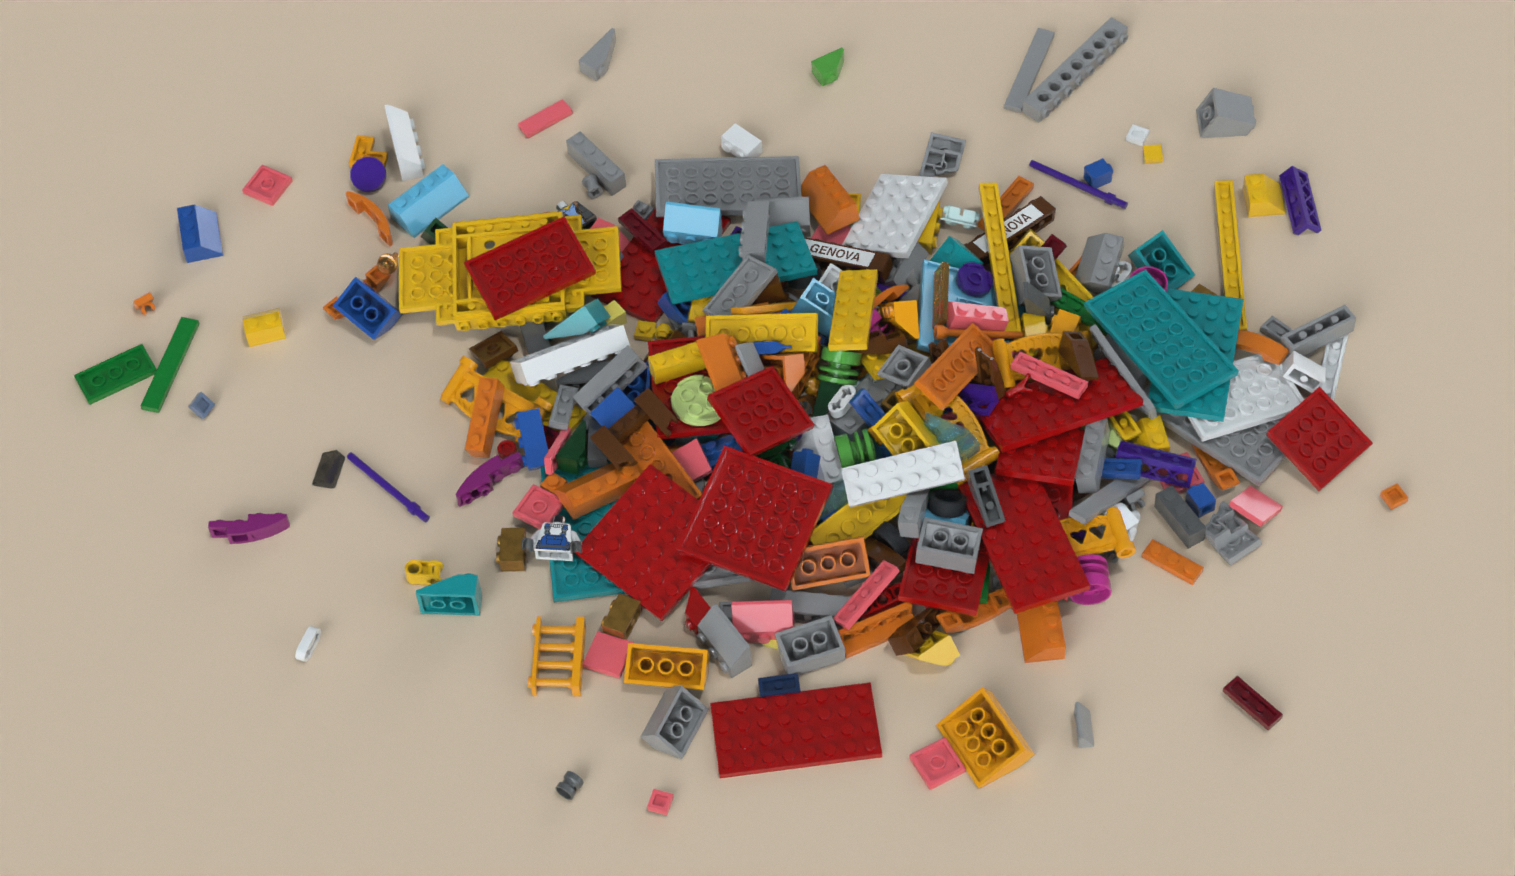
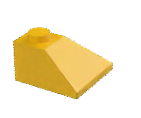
[905,631,960,666]

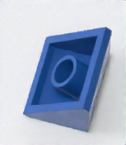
[590,387,635,429]

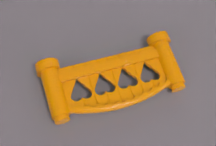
[992,331,1095,390]
[440,356,553,444]
[895,385,1000,485]
[1060,507,1136,558]

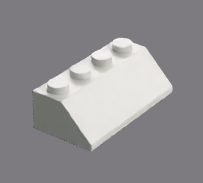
[384,105,425,181]
[794,415,845,494]

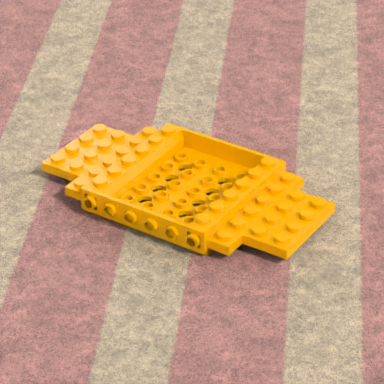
[399,211,622,331]

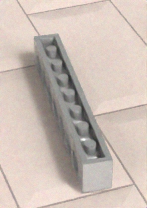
[1022,17,1128,122]

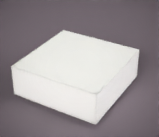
[1126,124,1150,146]

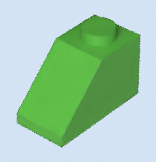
[811,48,844,86]

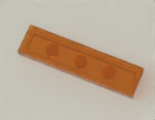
[932,261,949,329]

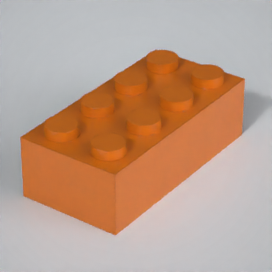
[791,535,871,591]

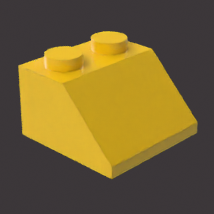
[1243,173,1285,217]
[242,308,286,347]
[1126,415,1170,452]

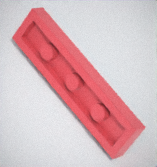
[1010,352,1088,399]
[833,560,900,630]

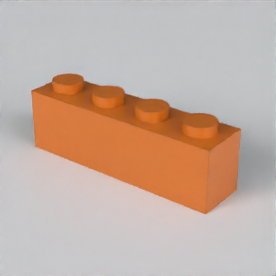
[465,377,505,458]

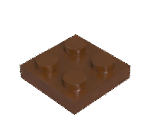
[469,331,518,369]

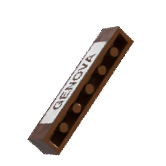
[964,196,1056,267]
[804,237,893,283]

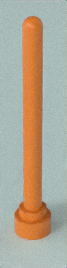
[933,325,1024,340]

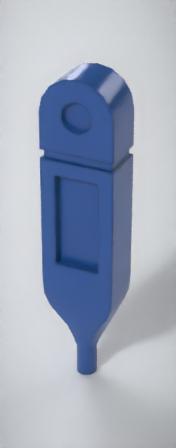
[743,341,792,355]

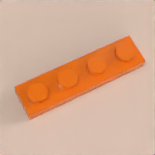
[978,176,1034,231]

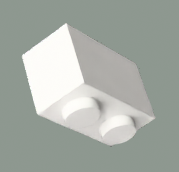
[721,123,763,157]
[1282,351,1326,393]

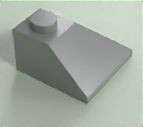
[877,345,932,388]

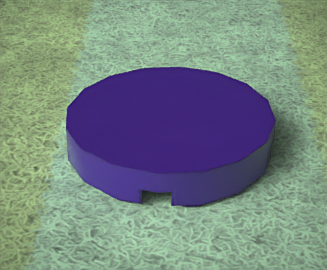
[350,157,386,193]
[956,262,993,297]

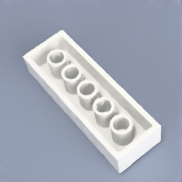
[510,324,630,387]

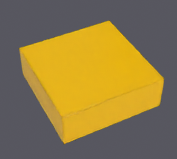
[1143,144,1163,164]

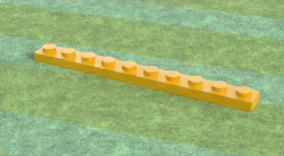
[1214,180,1247,331]
[978,183,1022,332]

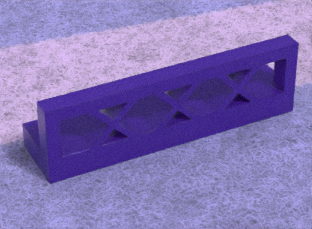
[1279,166,1322,235]
[945,383,999,416]
[1115,440,1197,488]

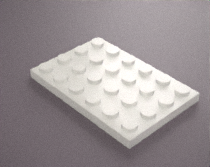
[842,174,948,258]
[1188,354,1304,442]

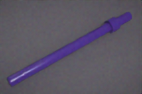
[1029,160,1128,209]
[347,452,430,522]

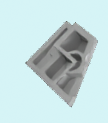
[919,132,966,177]
[1205,501,1262,565]

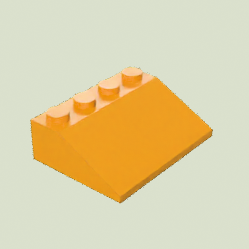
[936,687,1035,789]

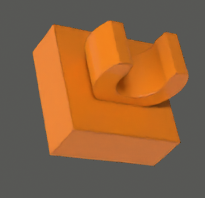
[133,292,155,316]

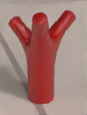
[1005,374,1033,398]

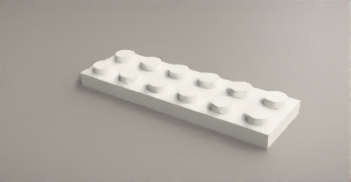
[841,441,965,508]

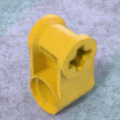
[405,560,444,585]

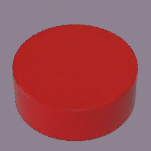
[497,440,517,459]

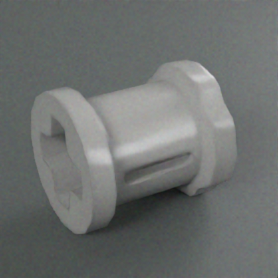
[582,174,603,199]

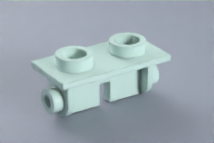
[941,205,980,229]

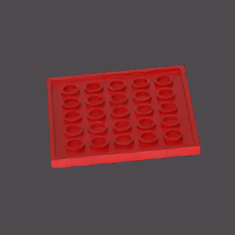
[677,446,833,592]
[574,464,711,621]

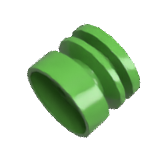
[818,346,862,386]
[834,429,876,468]

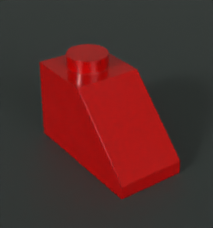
[685,587,711,635]

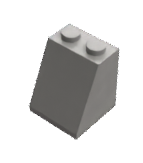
[1196,88,1256,138]

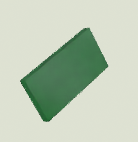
[74,344,157,405]

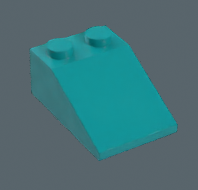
[1128,230,1195,293]
[543,299,611,339]
[416,573,482,616]

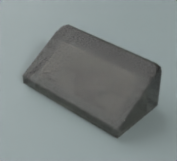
[312,450,345,489]

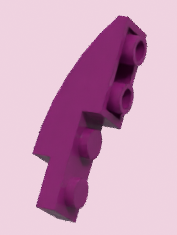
[455,452,524,507]
[208,513,290,544]

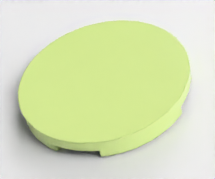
[671,375,721,426]

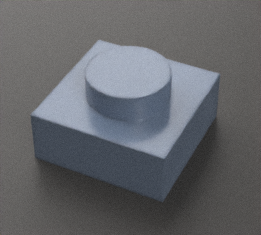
[188,392,215,419]

